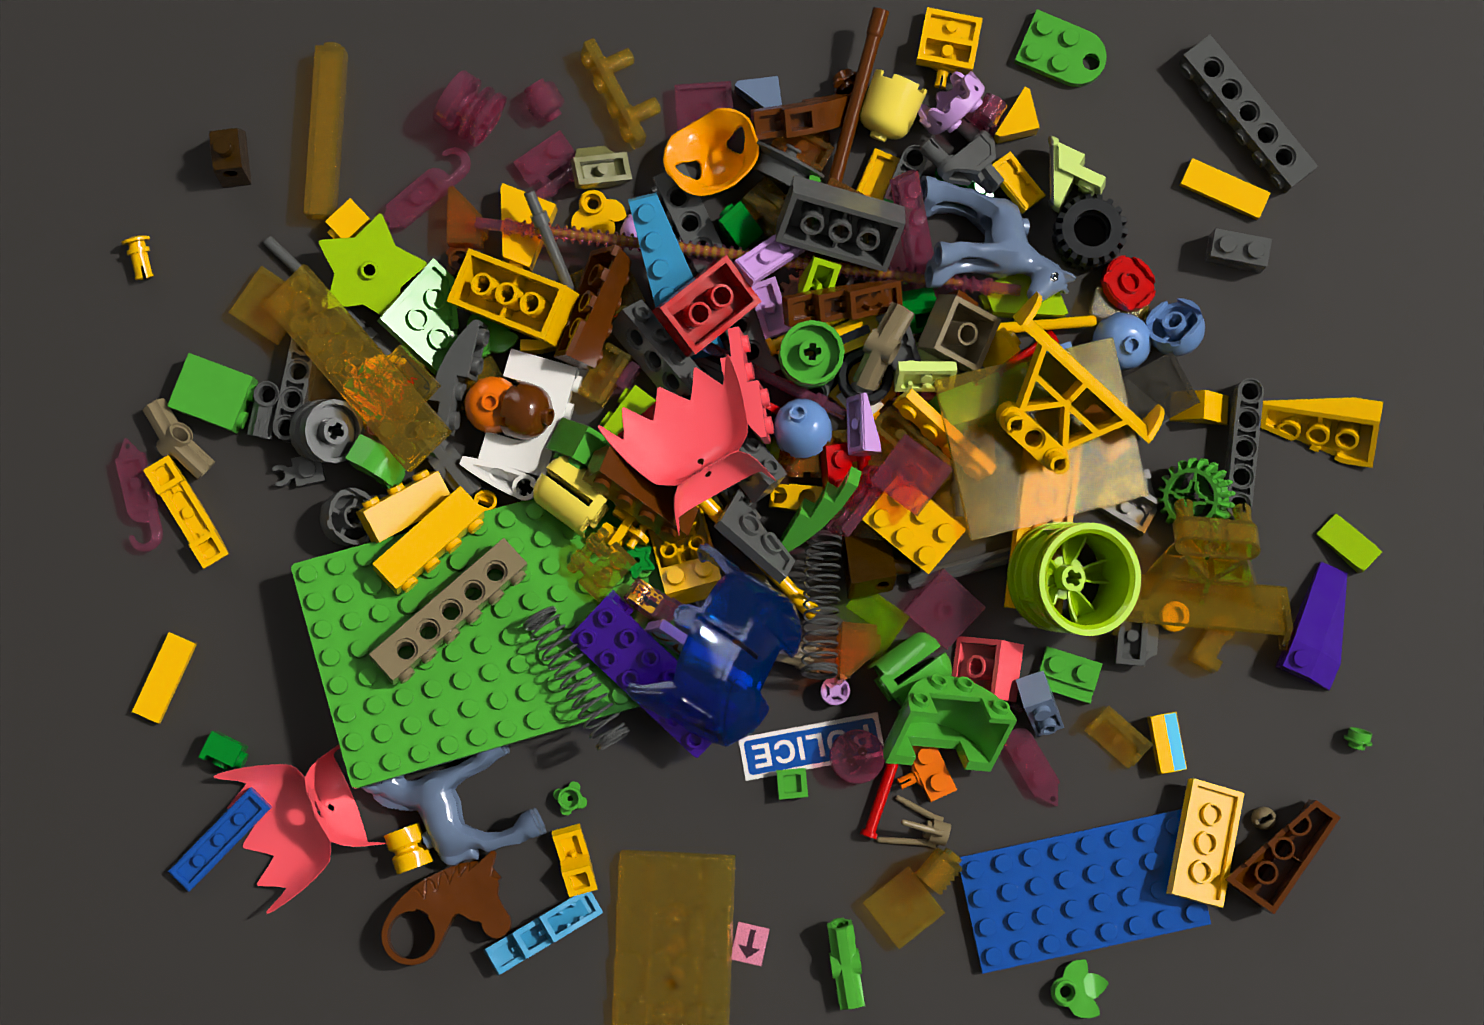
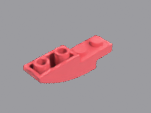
[720,326,774,444]

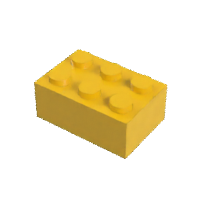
[859,470,966,574]

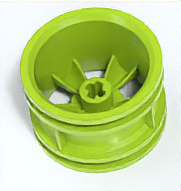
[1007,522,1141,636]

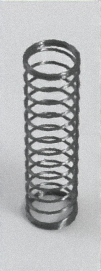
[800,530,843,680]
[522,606,630,751]

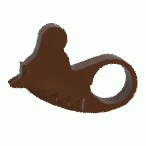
[381,851,512,965]

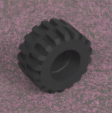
[1052,193,1128,271]

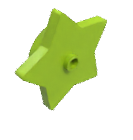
[319,213,427,315]

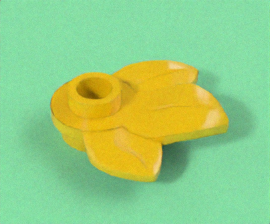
[571,190,627,244]

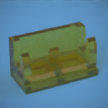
[578,342,633,408]
[1084,705,1153,769]

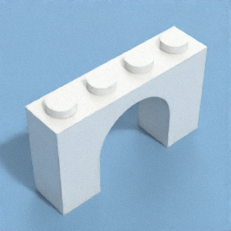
[478,349,582,478]

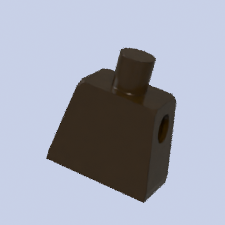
[209,128,252,188]
[841,536,911,599]

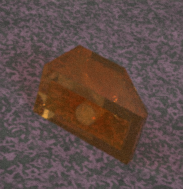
[446,186,489,249]
[834,622,881,686]

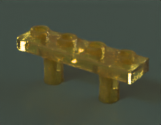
[580,38,661,150]

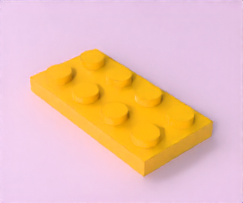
[1166,778,1244,908]

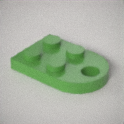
[1014,9,1107,87]

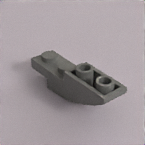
[429,320,490,436]

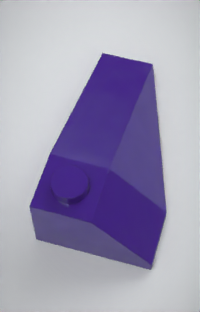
[1275,562,1348,691]

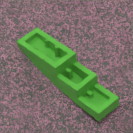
[779,466,862,552]

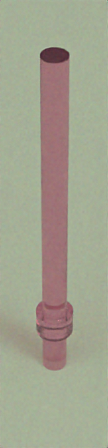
[702,342,847,420]

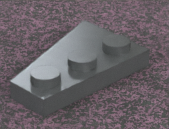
[714,488,795,584]

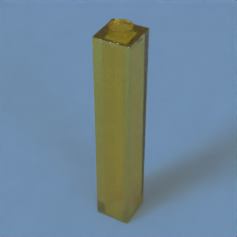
[303,42,348,220]

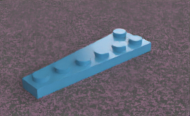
[628,192,725,360]

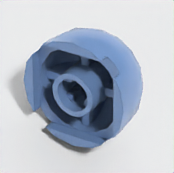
[1146,298,1205,356]
[1092,312,1152,370]
[774,399,832,458]

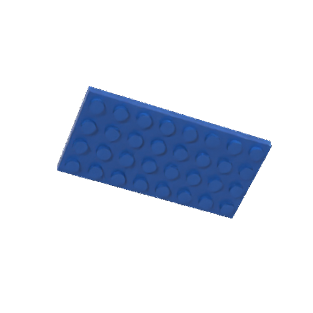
[956,809,1211,974]

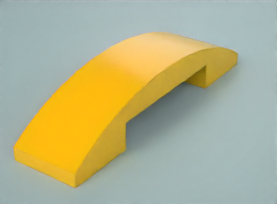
[143,455,229,569]

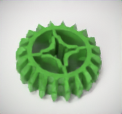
[1157,458,1236,535]

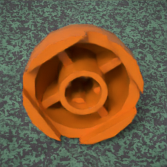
[464,376,514,434]

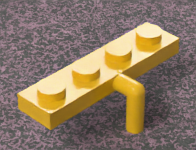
[893,389,997,481]

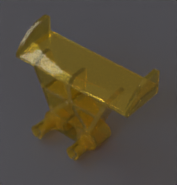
[1112,499,1293,650]

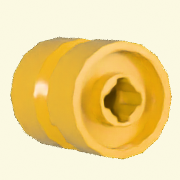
[384,823,433,875]

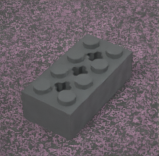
[775,175,905,272]

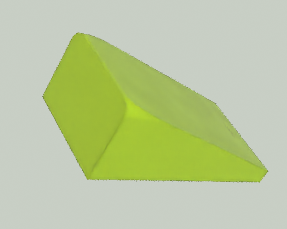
[1316,513,1382,574]

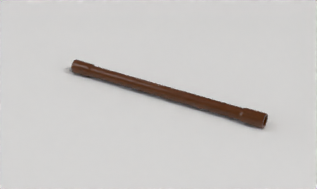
[805,7,889,259]

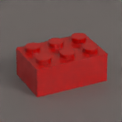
[652,255,762,357]

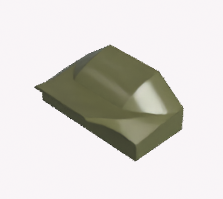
[571,146,632,190]

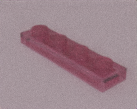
[890,170,934,289]

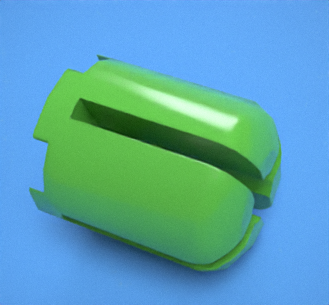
[868,632,952,712]

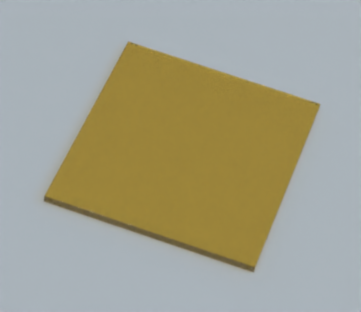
[933,337,1149,541]

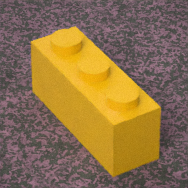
[356,469,450,543]

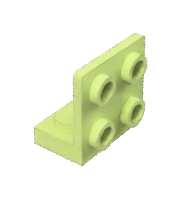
[892,342,957,392]

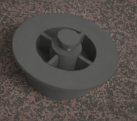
[752,141,825,188]

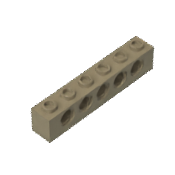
[369,538,527,685]

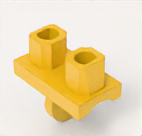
[597,506,649,556]

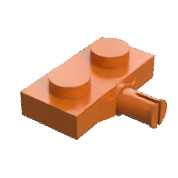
[897,746,957,802]

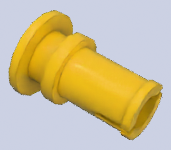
[121,235,154,280]

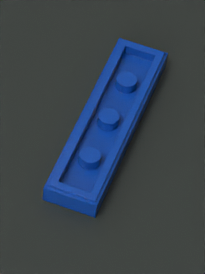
[168,787,272,892]

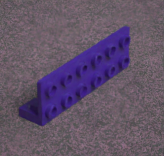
[569,590,741,758]

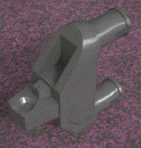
[920,115,1004,194]

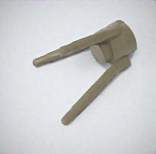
[876,795,951,848]

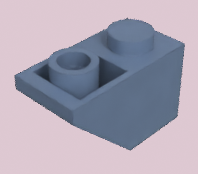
[1016,671,1064,737]

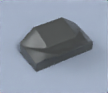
[1114,607,1159,666]

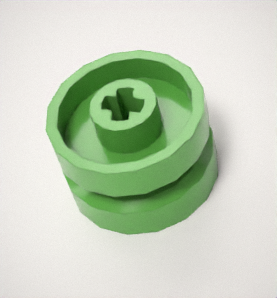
[778,320,845,389]

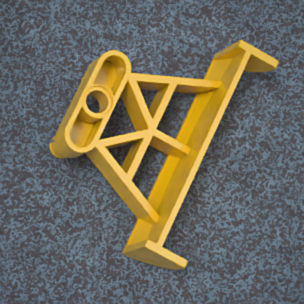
[996,292,1165,474]

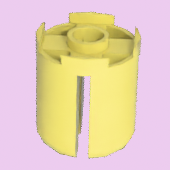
[533,456,609,538]

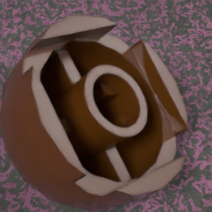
[500,380,555,440]

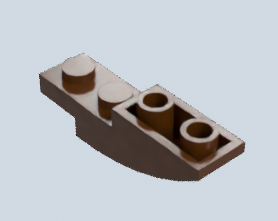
[750,92,860,140]

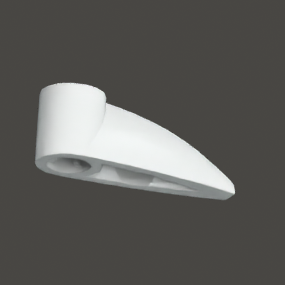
[459,456,536,501]

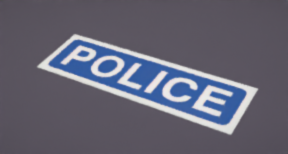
[738,712,884,781]

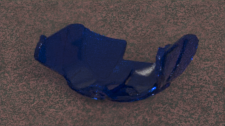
[626,543,802,747]

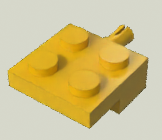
[915,7,983,89]

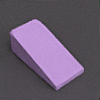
[846,393,881,456]

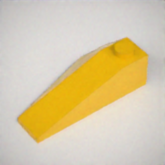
[1260,397,1383,468]

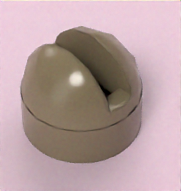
[1251,807,1276,830]

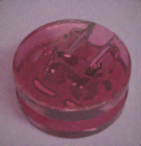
[829,729,885,784]

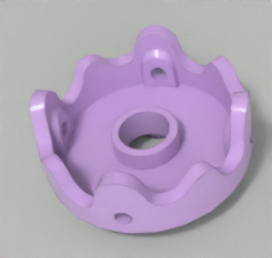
[918,71,985,135]

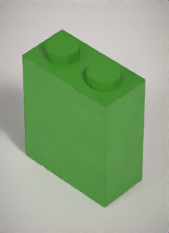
[167,353,258,434]

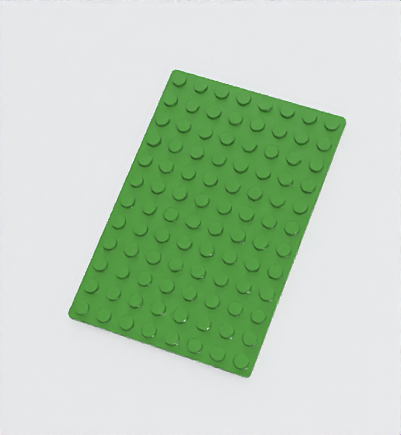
[291,489,689,789]

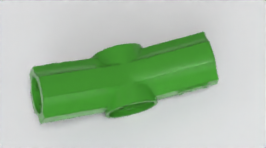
[827,918,865,1010]

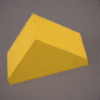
[994,86,1040,144]
[1169,390,1229,425]

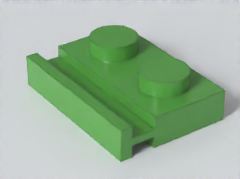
[1038,646,1102,704]

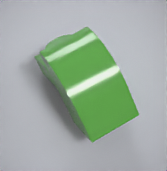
[345,434,407,489]

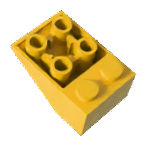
[648,505,725,609]

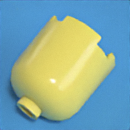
[860,69,928,142]

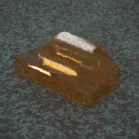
[771,131,835,173]

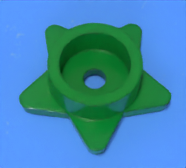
[617,546,655,580]

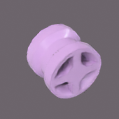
[820,676,850,706]

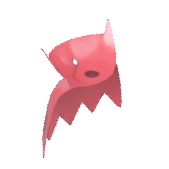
[598,354,776,536]
[214,744,387,914]

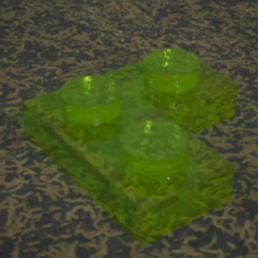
[846,594,910,662]

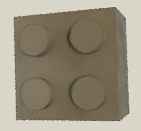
[916,294,1001,373]

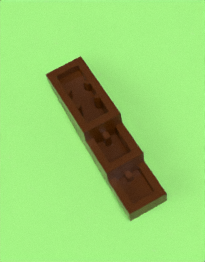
[782,279,903,327]

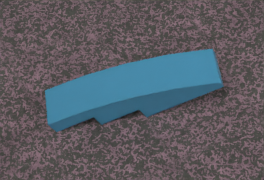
[483,892,603,976]

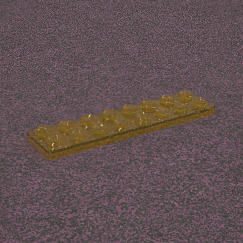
[263,264,452,472]

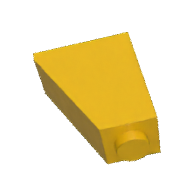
[500,183,558,272]

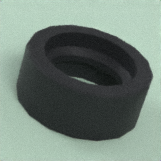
[837,349,893,405]

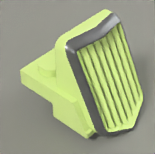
[1048,136,1106,213]

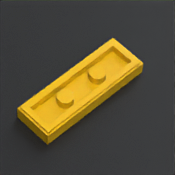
[1179,158,1270,220]
[132,632,197,724]

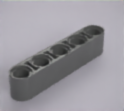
[273,302,327,444]
[1224,378,1264,521]

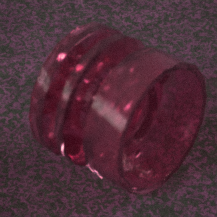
[433,70,507,147]

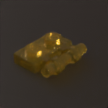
[567,527,637,602]

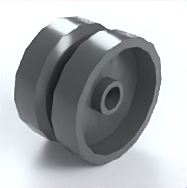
[289,399,365,463]

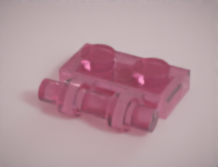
[513,130,576,199]

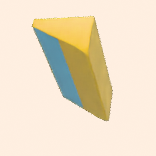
[1147,712,1187,774]

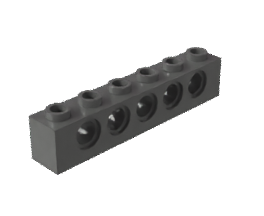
[1179,34,1318,194]

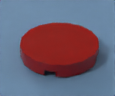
[1101,255,1156,312]

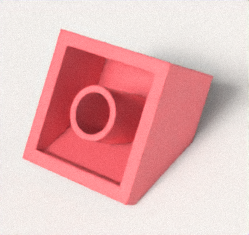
[952,636,1024,702]

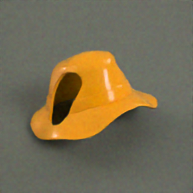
[663,108,759,196]

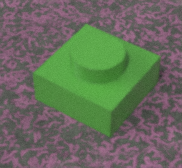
[776,768,808,800]

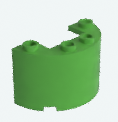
[883,674,1017,772]

